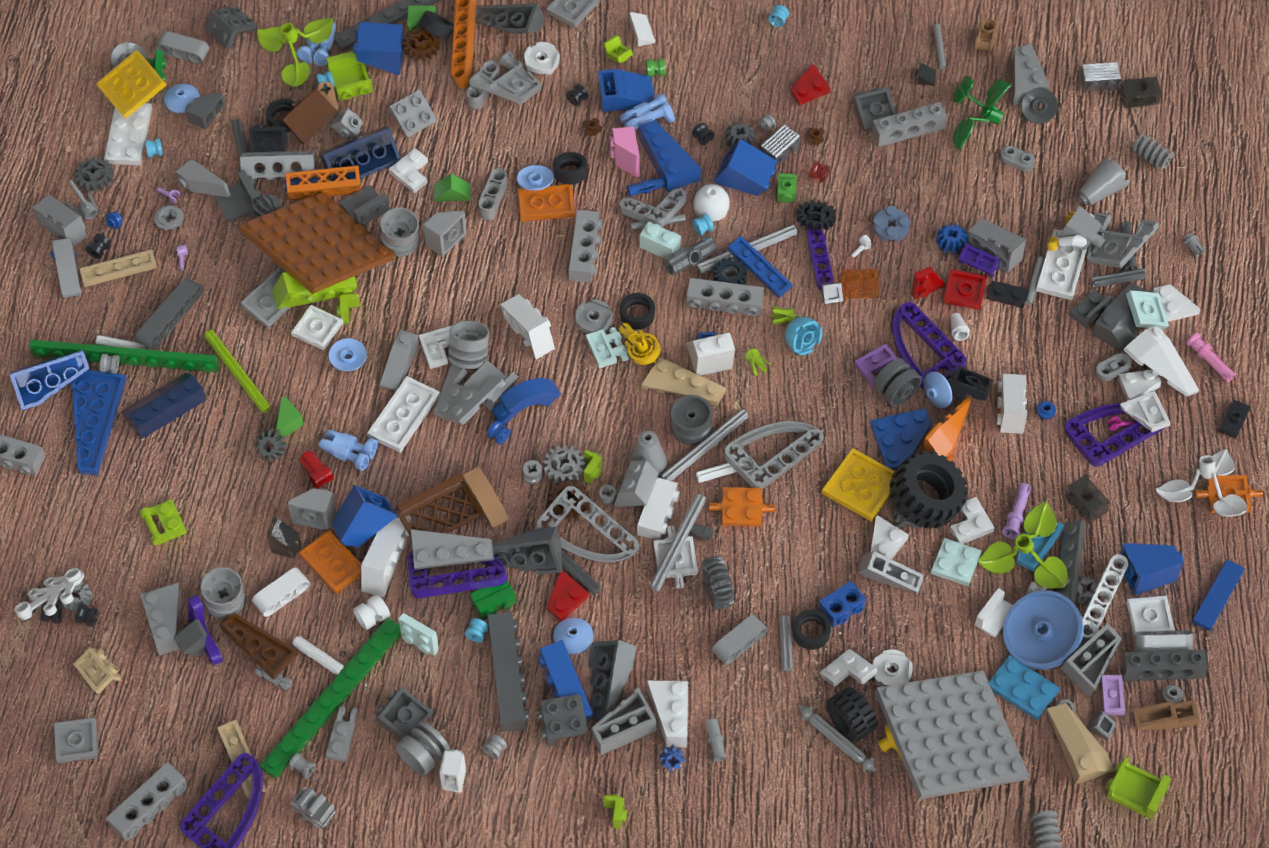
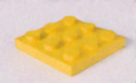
[96,50,167,119]
[822,448,895,522]

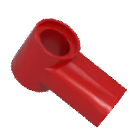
[299,451,334,489]

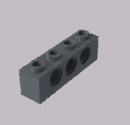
[1121,650,1208,681]

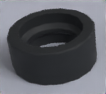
[419,11,454,39]
[266,99,294,133]
[553,152,588,185]
[620,293,655,330]
[793,610,831,650]

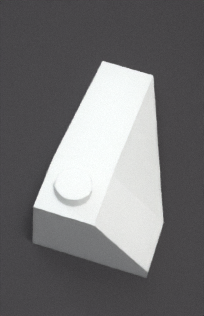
[1124,326,1199,397]

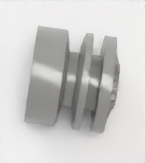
[380,208,419,257]
[448,321,490,369]
[201,567,245,619]
[395,721,450,776]

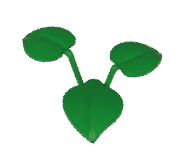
[953,76,1012,150]

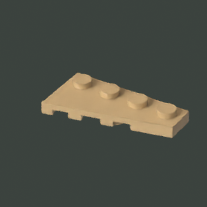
[641,357,726,406]

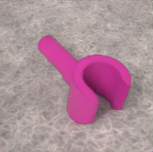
[1107,416,1135,432]

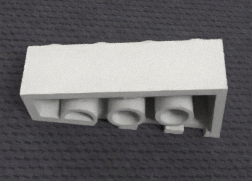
[361,515,410,597]

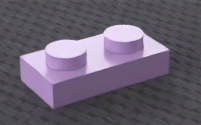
[1101,675,1125,715]

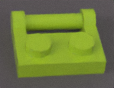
[139,499,187,545]

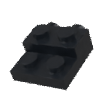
[249,124,287,164]
[948,365,994,401]

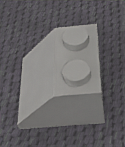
[424,211,467,257]
[614,460,658,507]
[288,488,336,531]

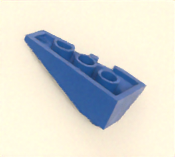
[9,350,89,410]

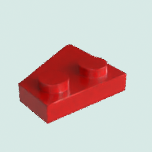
[791,64,831,106]
[911,267,946,300]
[547,570,589,622]

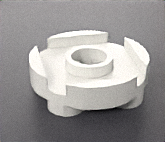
[524,42,560,75]
[873,649,913,687]

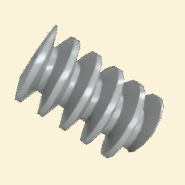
[1132,134,1174,169]
[1032,811,1062,848]

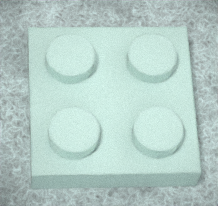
[1126,290,1169,329]
[931,538,982,587]
[399,613,439,656]

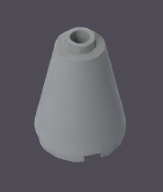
[1078,157,1129,206]
[629,431,667,477]

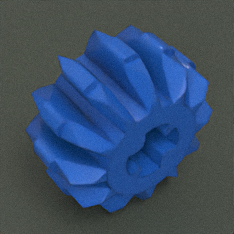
[936,223,968,255]

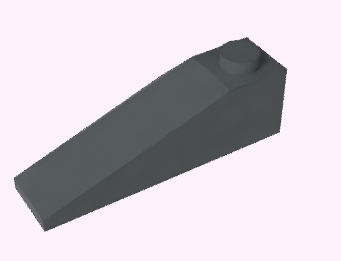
[475,4,545,34]
[1093,282,1147,353]
[482,527,562,575]

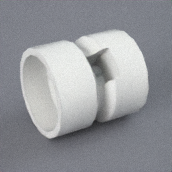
[353,594,390,631]

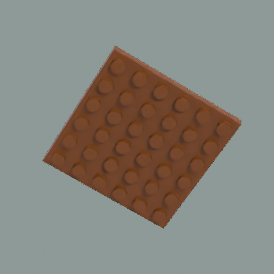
[239,192,395,294]

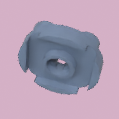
[873,206,910,242]

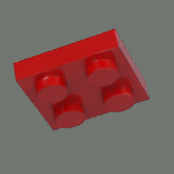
[944,269,987,310]

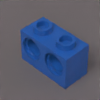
[818,581,866,627]

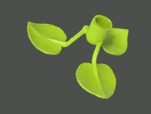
[257,18,334,87]
[978,501,1068,589]

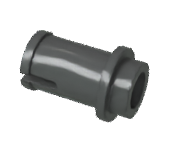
[689,523,714,541]

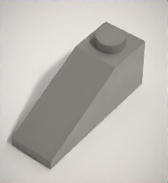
[176,159,231,197]
[380,330,419,391]
[857,551,924,594]

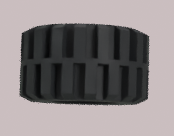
[826,686,878,743]

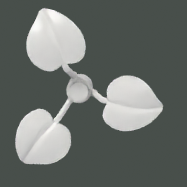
[1156,449,1247,517]

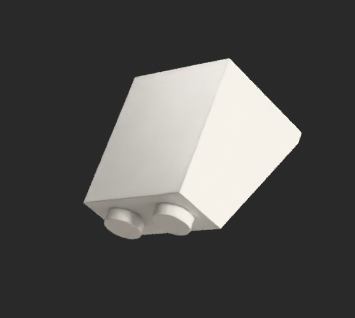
[686,333,735,376]

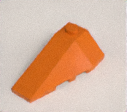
[923,397,971,462]

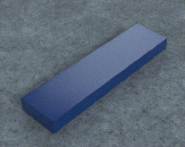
[727,235,793,298]
[1192,559,1245,632]

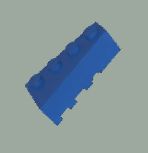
[639,120,701,192]
[537,640,593,720]

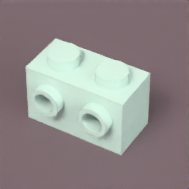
[640,221,681,260]

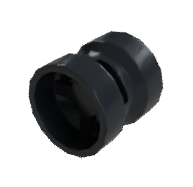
[85,233,111,259]

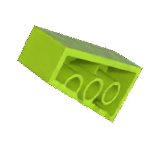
[272,272,358,310]

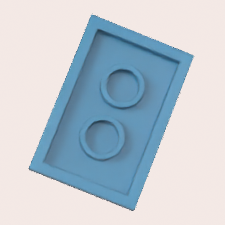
[988,655,1060,721]

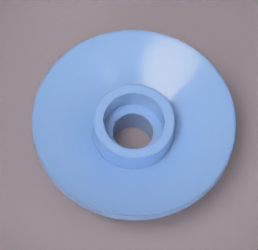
[164,84,200,113]
[517,165,553,190]
[329,338,367,371]
[924,372,952,408]
[553,618,593,654]

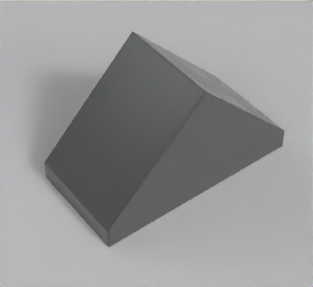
[175,619,207,657]

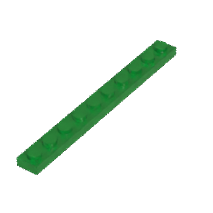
[29,339,219,372]
[260,618,401,779]

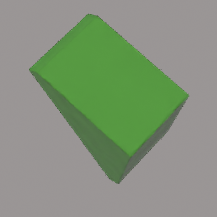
[407,5,436,33]
[434,174,471,202]
[276,397,304,437]

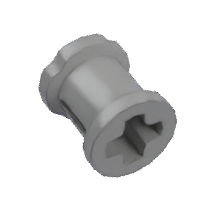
[288,753,316,779]

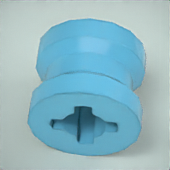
[768,5,789,27]
[316,71,335,91]
[145,138,163,158]
[692,214,714,236]
[465,618,489,643]

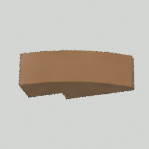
[463,466,510,530]
[1133,700,1201,730]

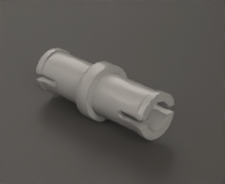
[705,719,727,762]

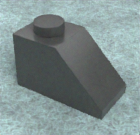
[185,92,225,130]

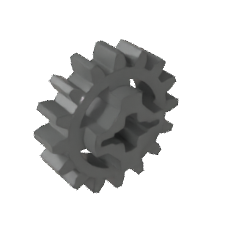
[74,156,115,193]

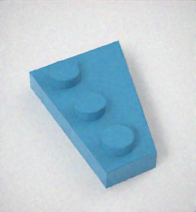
[1017,509,1064,572]

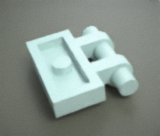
[586,327,629,369]

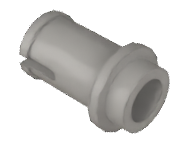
[1183,233,1206,257]

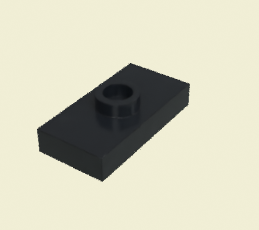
[1218,399,1251,439]

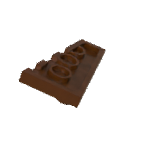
[221,612,298,680]

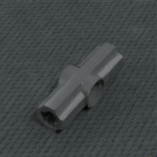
[664,237,717,275]

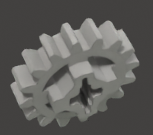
[543,444,585,484]

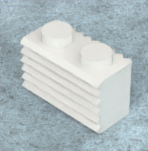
[439,750,466,793]

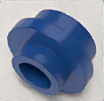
[105,211,123,229]
[1037,401,1056,420]

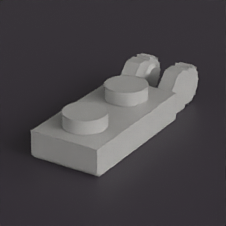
[326,705,358,762]

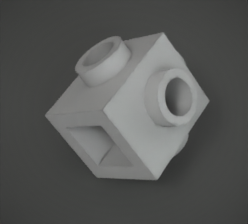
[330,108,363,139]

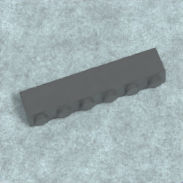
[488,612,529,732]

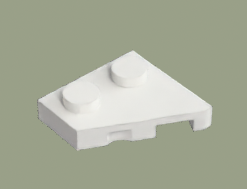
[1120,391,1170,432]

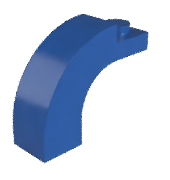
[492,378,561,425]

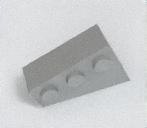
[1012,44,1049,105]
[32,195,87,247]
[966,218,1026,273]
[140,582,182,656]
[1060,624,1121,697]
[592,687,656,755]

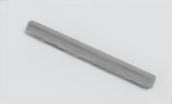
[697,225,797,274]
[661,409,749,481]
[650,494,706,591]

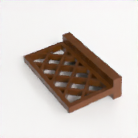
[394,473,483,539]

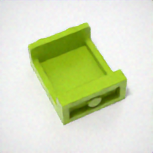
[326,51,373,101]
[1106,757,1172,820]

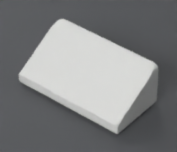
[629,12,655,47]

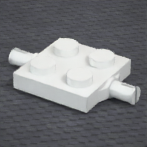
[654,526,698,588]

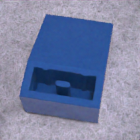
[598,69,655,112]

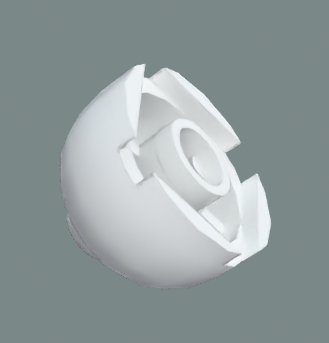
[693,184,730,222]

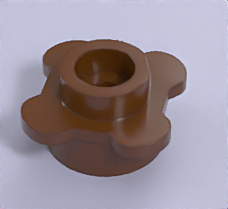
[582,118,602,136]
[806,127,825,145]

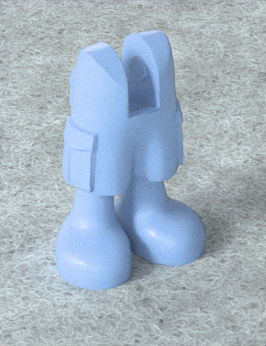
[296,23,336,66]
[620,93,675,130]
[318,430,378,471]

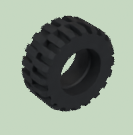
[889,451,968,529]

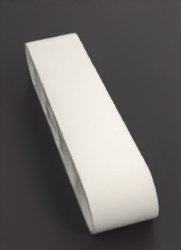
[1081,554,1128,644]

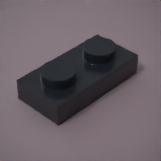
[987,280,1028,308]

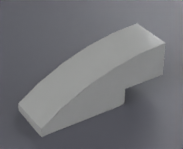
[52,237,82,298]

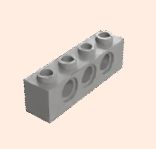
[872,102,947,147]
[240,151,316,180]
[569,210,603,283]
[687,278,764,316]
[0,435,46,476]
[106,762,187,842]

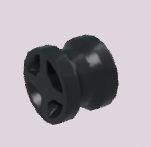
[566,84,588,106]
[692,122,715,145]
[41,602,63,624]
[75,604,98,627]

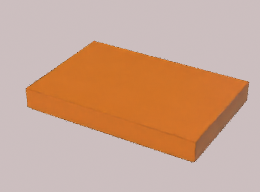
[517,184,575,222]
[298,530,362,594]

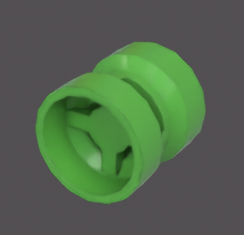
[646,58,666,77]

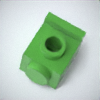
[777,173,797,203]

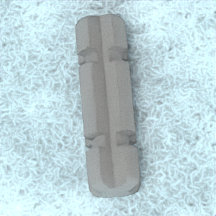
[255,666,292,690]

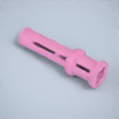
[1186,333,1236,382]

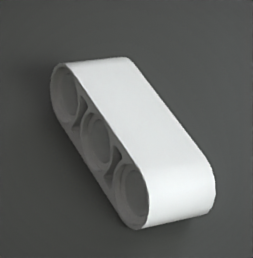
[252,568,310,617]

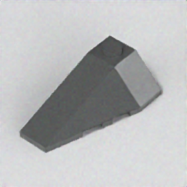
[589,640,636,721]

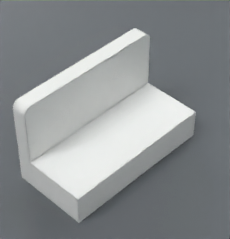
[975,588,1013,638]

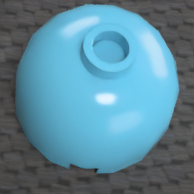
[785,317,823,355]

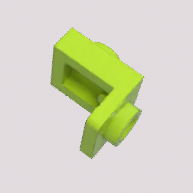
[603,35,633,63]
[337,293,360,324]
[583,450,602,484]
[603,794,628,829]

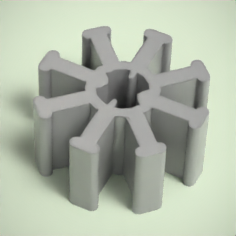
[290,786,336,829]

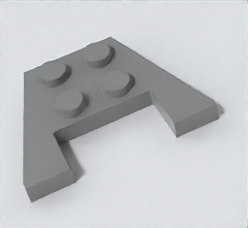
[469,51,542,105]
[1087,212,1159,268]
[433,364,506,425]

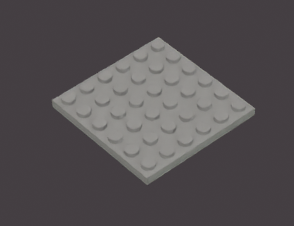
[875,670,1029,799]

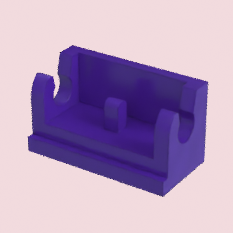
[958,244,1000,278]

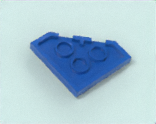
[870,408,931,471]

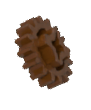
[402,26,441,61]
[548,480,590,522]

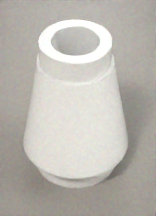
[950,313,970,341]

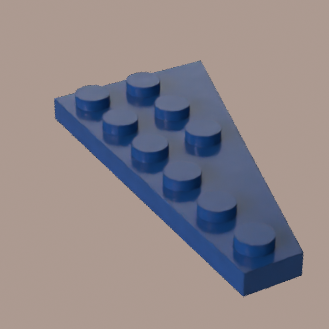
[72,370,127,476]

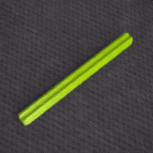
[204,330,271,413]

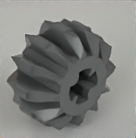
[725,121,755,148]
[250,193,282,219]
[254,428,288,462]

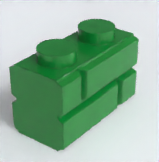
[469,580,516,619]

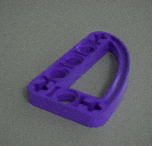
[892,302,966,389]
[1064,403,1164,466]
[408,551,507,598]
[180,753,263,848]

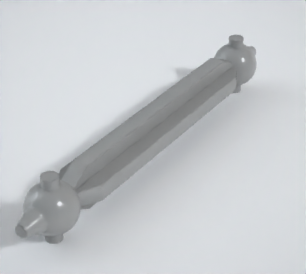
[799,705,877,772]

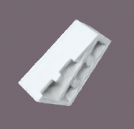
[500,294,555,359]
[997,374,1027,434]
[647,681,688,747]

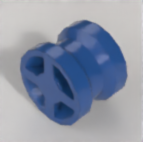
[487,420,511,445]

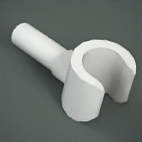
[851,235,871,258]

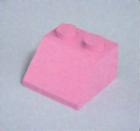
[609,126,640,177]

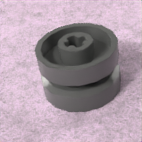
[873,358,922,407]
[670,395,713,445]

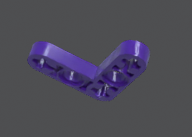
[187,594,223,666]

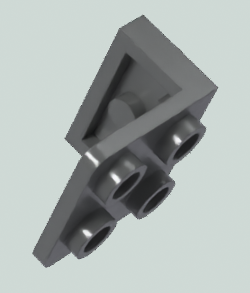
[205,7,257,48]
[214,170,261,222]
[340,186,390,226]
[537,694,588,746]

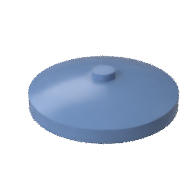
[1003,590,1084,670]

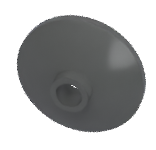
[1022,88,1058,124]

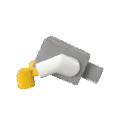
[1047,206,1106,251]

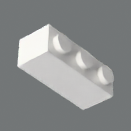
[637,477,680,540]

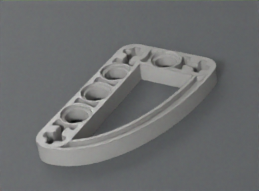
[723,421,824,489]
[537,486,640,563]

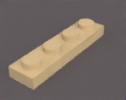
[80,249,157,287]
[217,720,266,799]

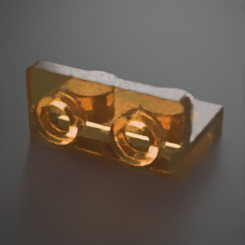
[840,268,880,299]

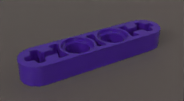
[807,229,833,291]

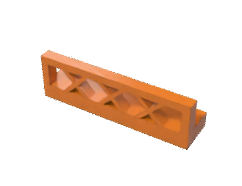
[286,166,361,201]

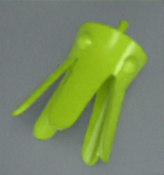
[771,306,799,325]
[745,349,770,376]

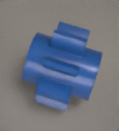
[659,744,685,772]

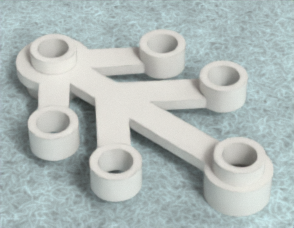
[14,568,84,620]

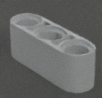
[156,31,210,64]
[467,60,499,110]
[478,168,508,220]
[712,614,768,665]
[1135,630,1193,652]

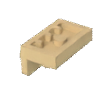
[74,647,122,694]

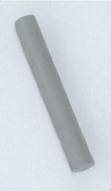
[933,24,946,70]
[631,214,686,230]
[1025,257,1045,305]

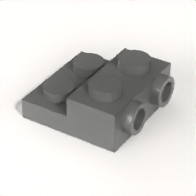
[852,87,897,131]
[374,687,434,739]

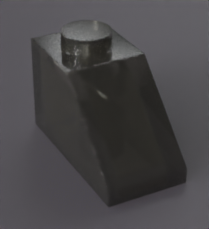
[267,517,302,558]

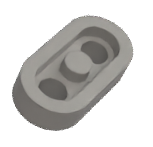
[1000,146,1035,172]
[1096,353,1131,381]

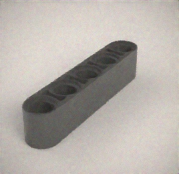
[135,278,204,350]

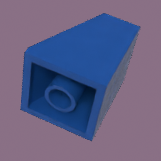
[353,22,403,75]
[713,139,777,196]
[331,485,397,548]
[1117,543,1184,596]

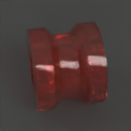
[809,161,830,183]

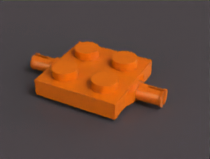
[1195,475,1263,513]
[709,487,775,527]

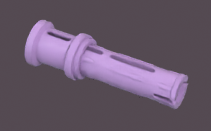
[1002,483,1031,539]

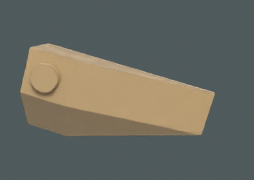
[1046,703,1114,784]

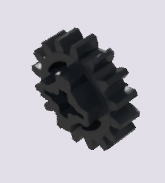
[796,200,837,232]

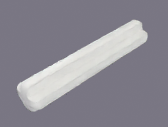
[95,335,151,350]
[696,460,751,483]
[293,636,344,675]

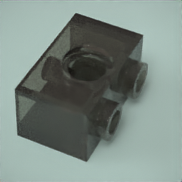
[1119,76,1162,108]
[1065,475,1111,523]

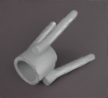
[64,180,99,220]

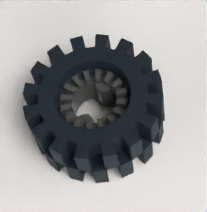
[713,257,747,285]

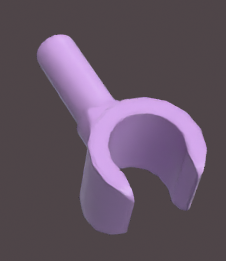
[157,187,180,204]
[176,244,189,271]

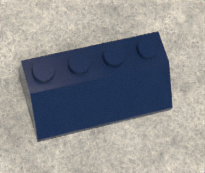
[319,126,401,181]
[121,373,206,440]

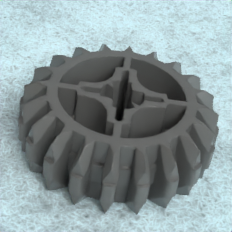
[702,556,734,610]

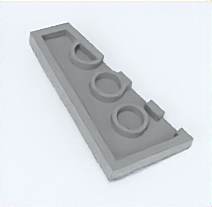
[411,530,494,570]

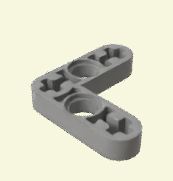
[620,188,687,227]

